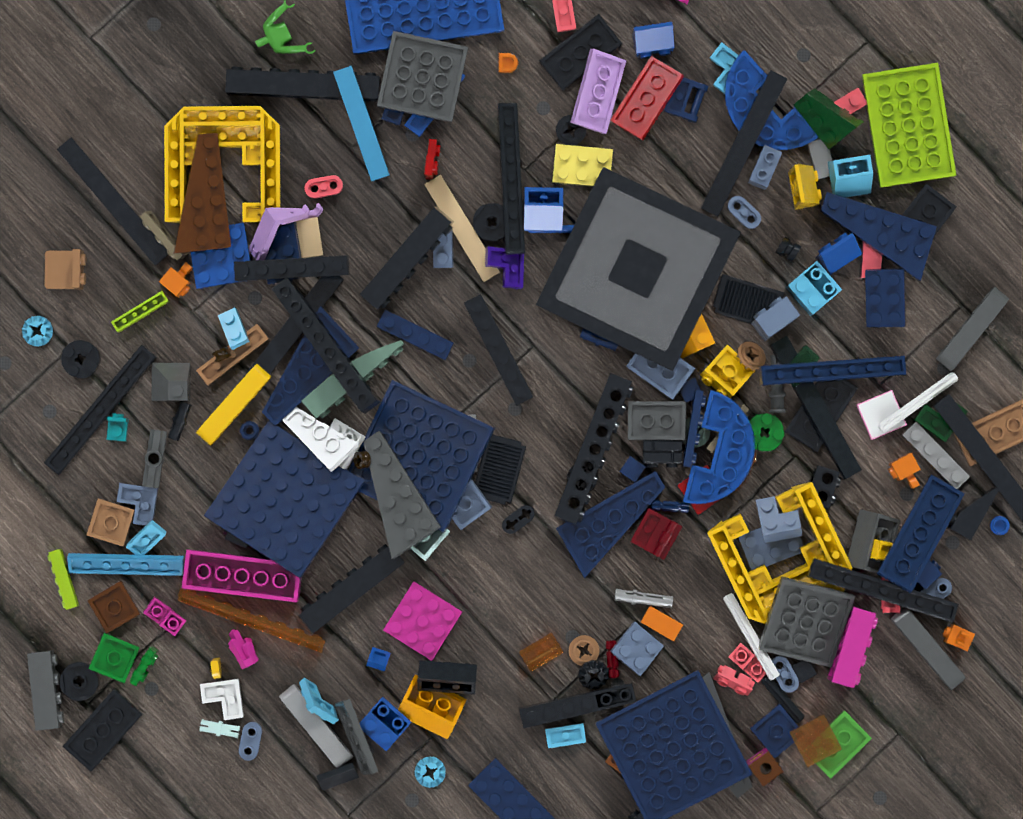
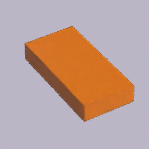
[640,606,683,641]

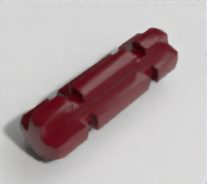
[606,640,619,678]

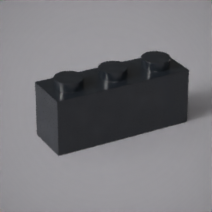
[417,660,477,695]

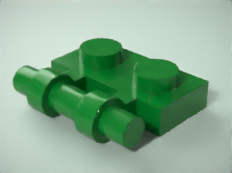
[130,646,159,686]

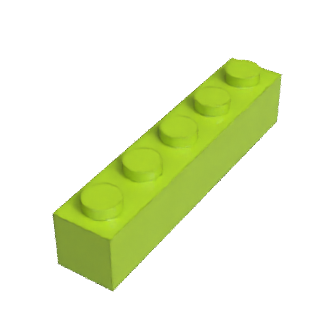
[111,291,170,333]
[48,549,79,610]

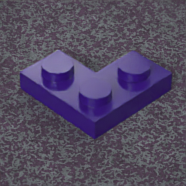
[485,246,524,289]

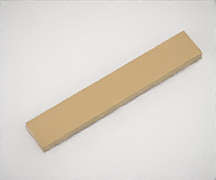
[424,175,500,282]

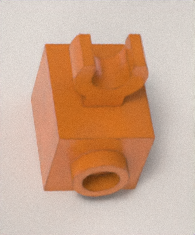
[159,262,193,298]
[888,453,921,489]
[943,624,975,652]

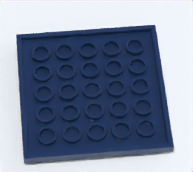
[349,380,495,533]
[204,421,365,579]
[595,670,752,819]

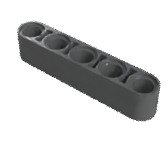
[936,287,1009,371]
[890,607,966,691]

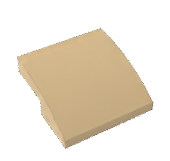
[296,217,324,258]

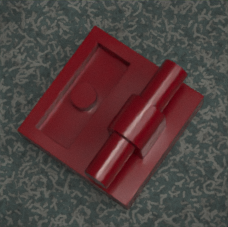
[630,508,682,560]

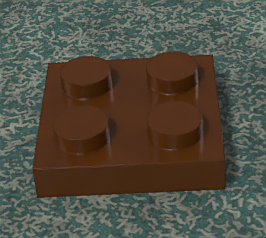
[87,581,141,633]

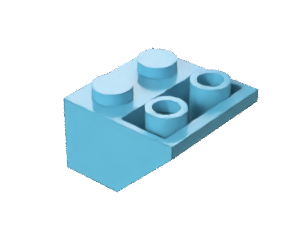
[828,155,873,198]
[786,261,842,316]

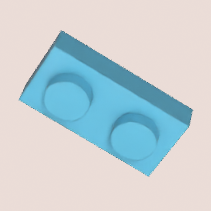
[218,307,250,350]
[126,520,166,555]
[545,723,586,748]

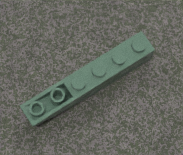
[302,340,404,419]

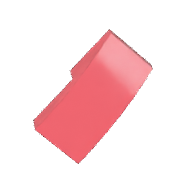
[860,240,882,278]
[729,643,766,684]

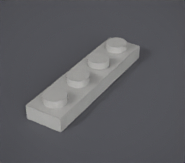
[902,422,970,489]

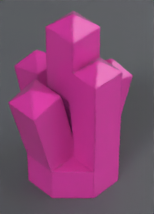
[228,630,259,669]

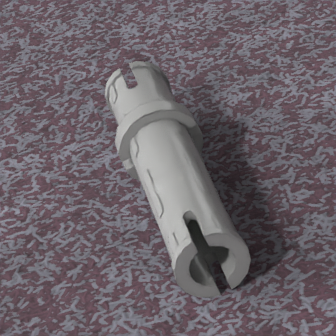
[614,589,673,608]

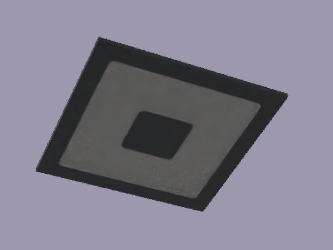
[536,167,741,371]

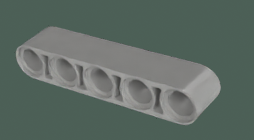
[279,684,353,768]

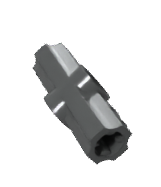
[142,429,167,489]

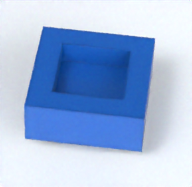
[366,647,391,672]

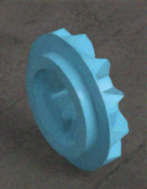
[22,316,53,346]
[415,756,446,788]

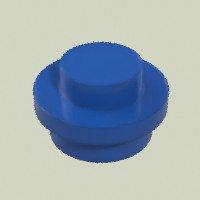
[990,516,1010,535]

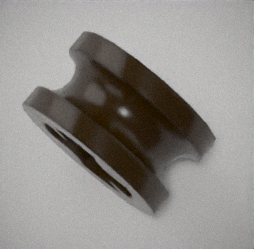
[212,347,231,362]
[353,451,371,469]

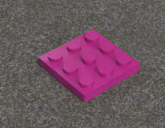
[383,581,462,661]

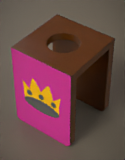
[746,748,784,787]

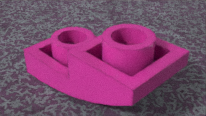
[143,596,186,636]

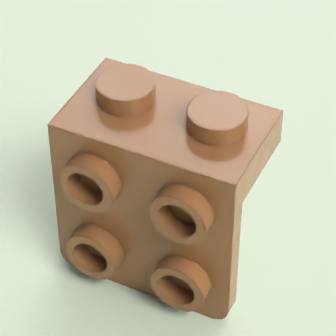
[45,249,86,289]

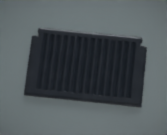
[713,274,785,324]
[475,434,526,505]

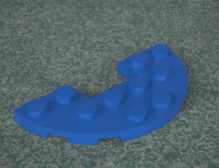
[725,50,818,150]
[683,390,755,504]

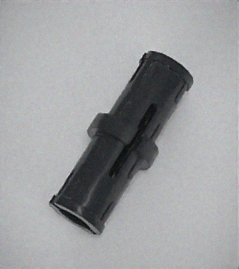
[167,401,192,441]

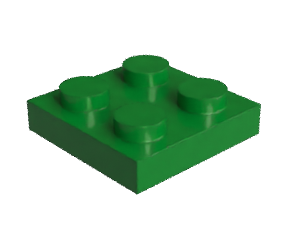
[88,633,140,683]

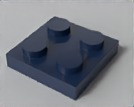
[750,704,804,758]

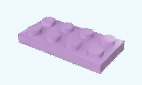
[570,49,626,134]

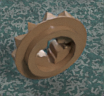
[736,342,766,371]
[569,635,599,666]

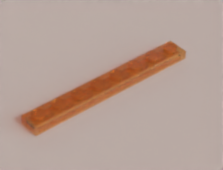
[178,588,325,653]

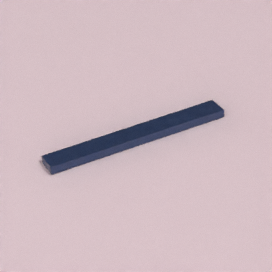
[759,356,906,386]

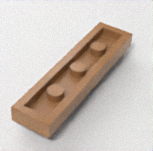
[196,324,269,386]

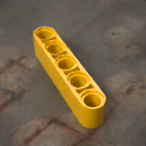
[196,364,272,446]

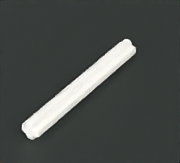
[878,372,958,433]
[723,593,779,680]

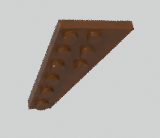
[173,133,231,254]

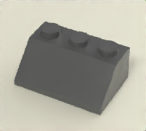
[847,509,900,573]

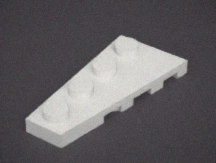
[282,407,360,472]

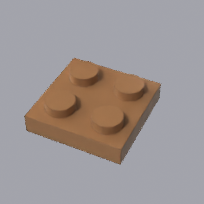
[87,499,135,547]

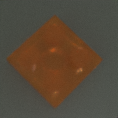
[789,714,842,767]

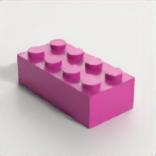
[827,606,878,688]

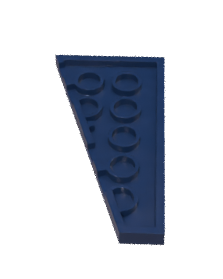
[820,192,937,282]
[262,306,359,426]
[556,471,665,578]

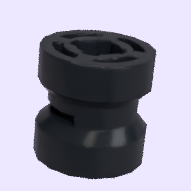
[775,236,801,262]

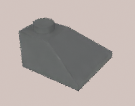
[152,363,191,401]

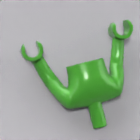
[255,0,315,54]

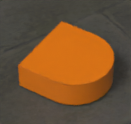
[499,53,518,73]

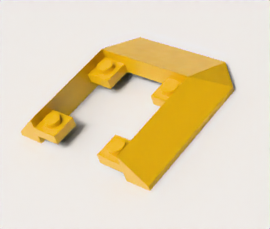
[164,106,280,223]
[707,482,852,624]

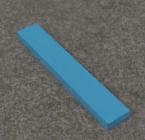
[333,65,390,181]
[67,553,184,576]

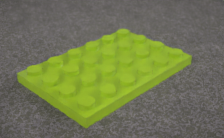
[862,63,956,188]

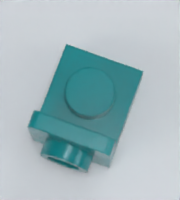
[107,413,129,442]

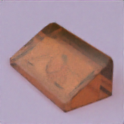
[519,632,563,671]

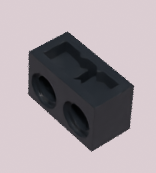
[811,465,842,509]

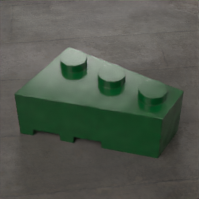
[793,88,864,149]

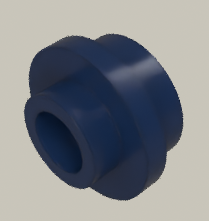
[240,421,259,440]

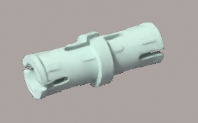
[199,719,240,738]

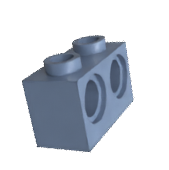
[748,145,782,190]

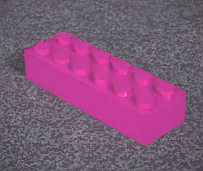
[182,549,302,602]

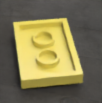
[552,144,613,187]

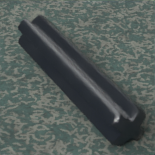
[761,675,805,723]

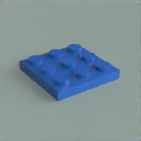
[191,223,251,289]

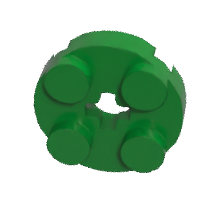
[749,413,784,452]

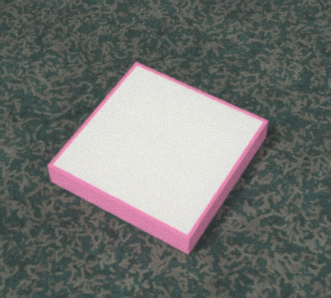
[856,390,907,440]

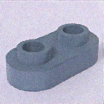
[727,196,761,229]
[919,578,952,599]
[772,656,799,692]
[239,722,262,761]

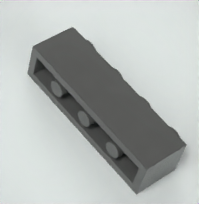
[27,650,64,731]

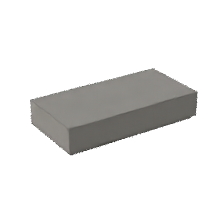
[807,139,832,180]

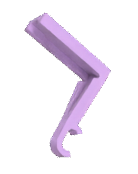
[249,203,323,260]

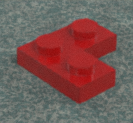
[424,139,441,180]

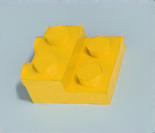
[700,345,756,398]

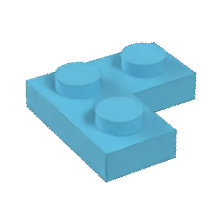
[709,43,738,94]
[299,678,339,724]

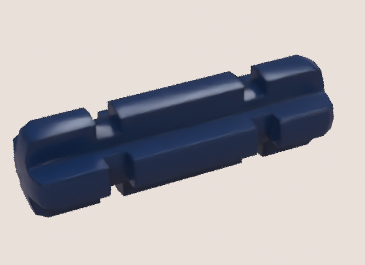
[652,500,689,513]

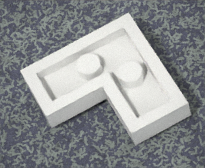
[200,679,244,720]

